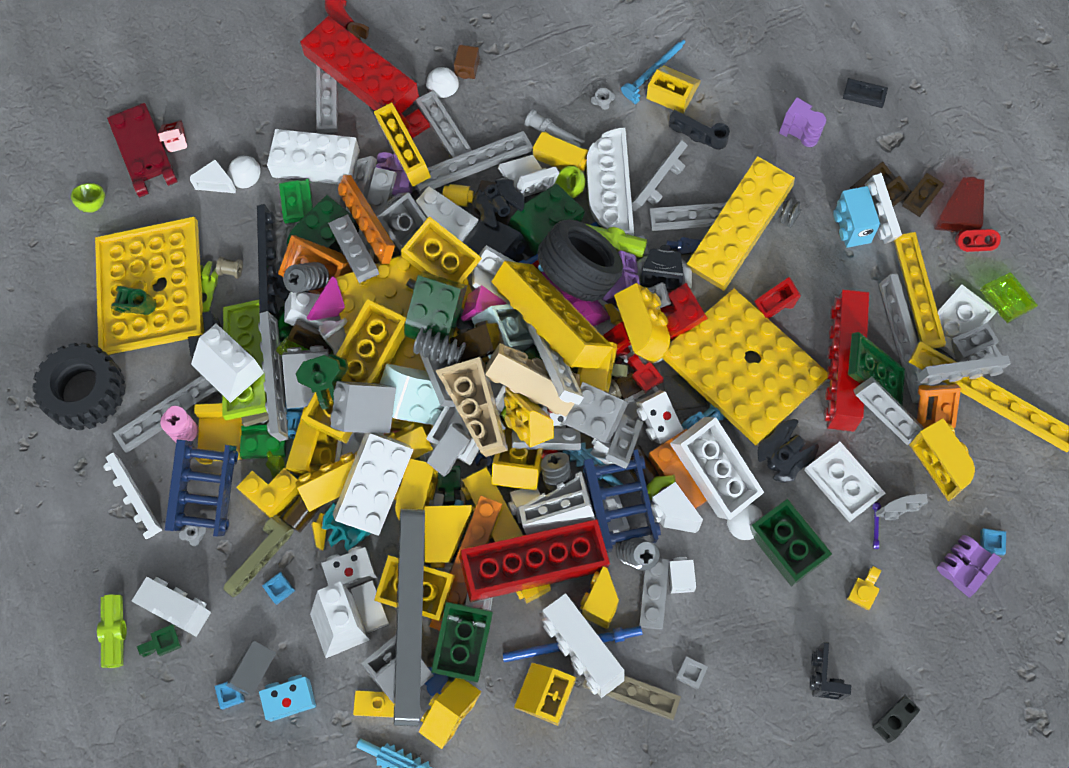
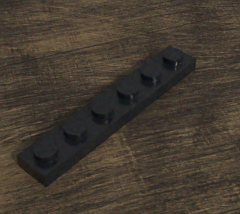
[257,204,278,318]

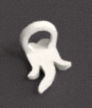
[319,318,348,355]

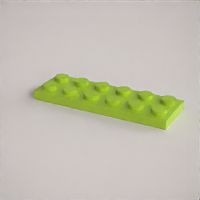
[222,300,267,420]

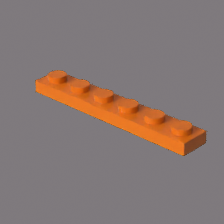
[338,175,395,264]
[429,495,503,631]

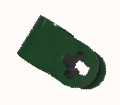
[111,286,157,315]

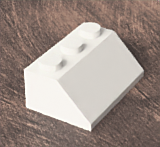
[191,324,264,403]

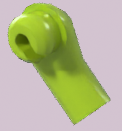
[646,475,676,501]

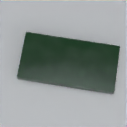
[848,332,905,406]

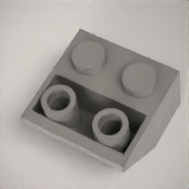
[362,635,434,704]

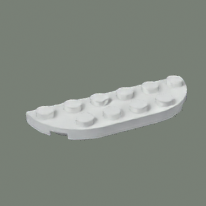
[586,128,634,236]

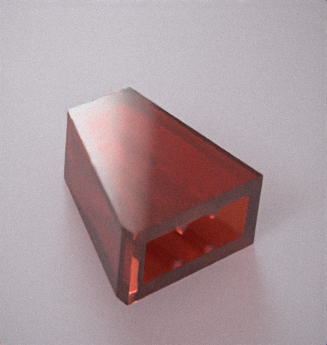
[934,177,985,232]

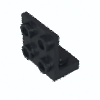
[809,642,851,700]

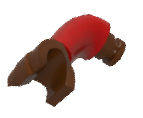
[324,0,369,40]

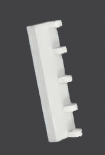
[103,453,162,539]

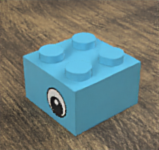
[833,186,880,248]

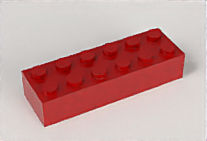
[300,16,419,113]
[824,289,869,432]
[459,519,610,602]

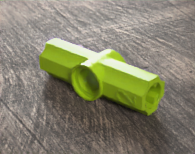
[586,224,647,258]
[97,594,127,668]

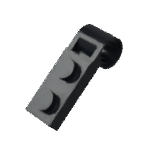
[669,109,730,150]

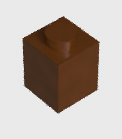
[454,45,480,79]

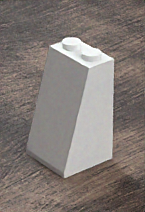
[310,581,370,658]

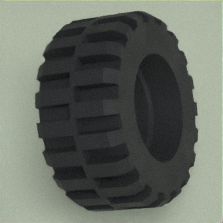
[32,343,126,430]

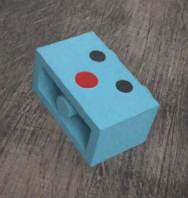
[259,675,316,722]

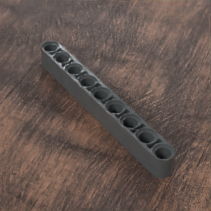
[393,509,425,726]

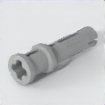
[525,109,585,148]

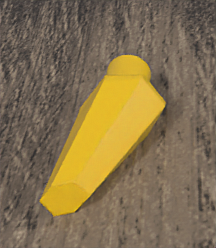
[605,304,623,326]
[311,513,326,551]

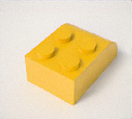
[401,216,482,284]
[614,283,670,363]
[909,418,975,501]
[492,421,544,490]
[394,459,438,521]
[374,555,455,621]

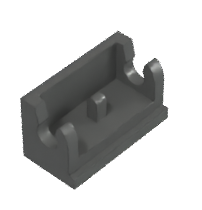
[226,640,276,696]

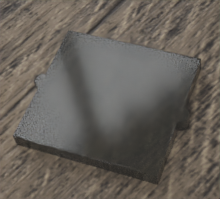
[663,374,707,411]

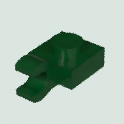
[438,465,461,506]
[137,624,182,658]

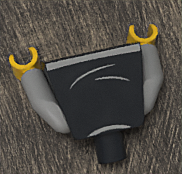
[635,245,692,291]

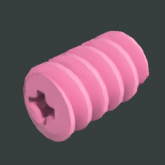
[160,406,199,443]

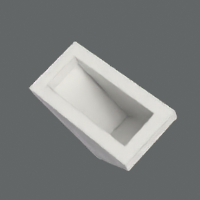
[190,160,236,193]

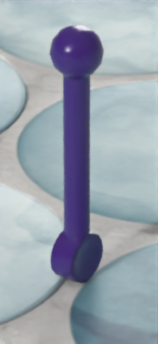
[872,502,881,549]

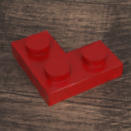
[666,283,708,342]

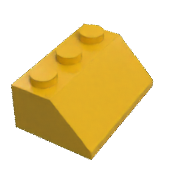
[285,407,338,476]

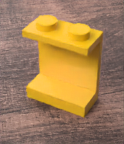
[194,403,243,464]

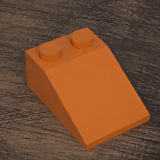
[278,235,353,295]
[648,429,707,509]

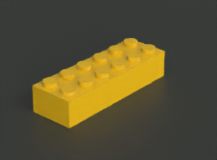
[687,156,795,291]
[491,261,613,368]
[301,299,406,444]

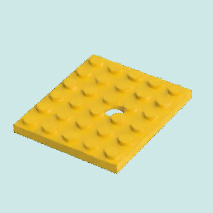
[95,217,204,355]
[662,288,827,446]

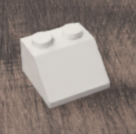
[651,482,703,533]

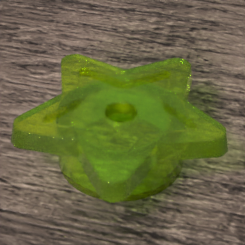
[265,451,285,479]

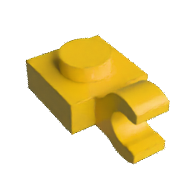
[847,566,882,610]

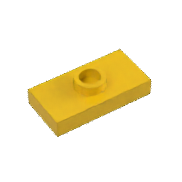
[353,691,394,718]

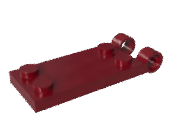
[107,103,178,198]

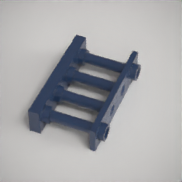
[165,439,238,537]
[583,449,661,552]

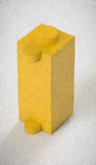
[533,131,589,171]

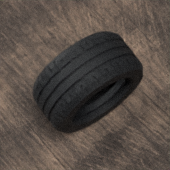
[538,219,623,302]

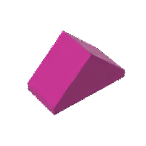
[306,277,345,321]
[461,285,506,322]

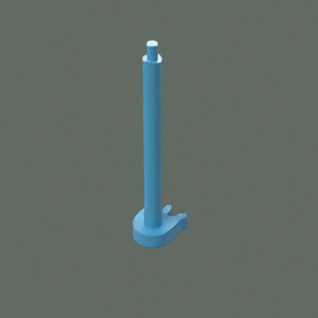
[621,40,686,104]

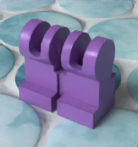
[779,98,826,147]
[376,152,413,196]
[602,251,640,305]
[937,535,1002,598]

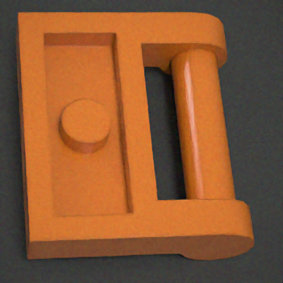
[916,384,961,429]

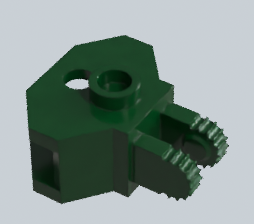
[295,354,349,409]

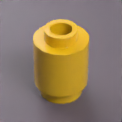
[443,184,474,207]

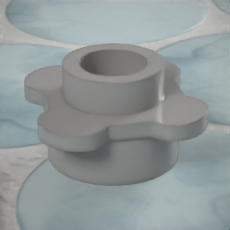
[591,88,615,110]
[179,525,206,546]

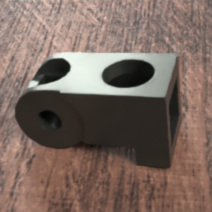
[872,695,920,743]

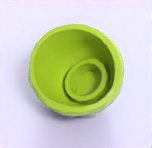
[554,166,586,198]
[70,183,105,213]

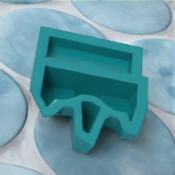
[322,503,371,551]

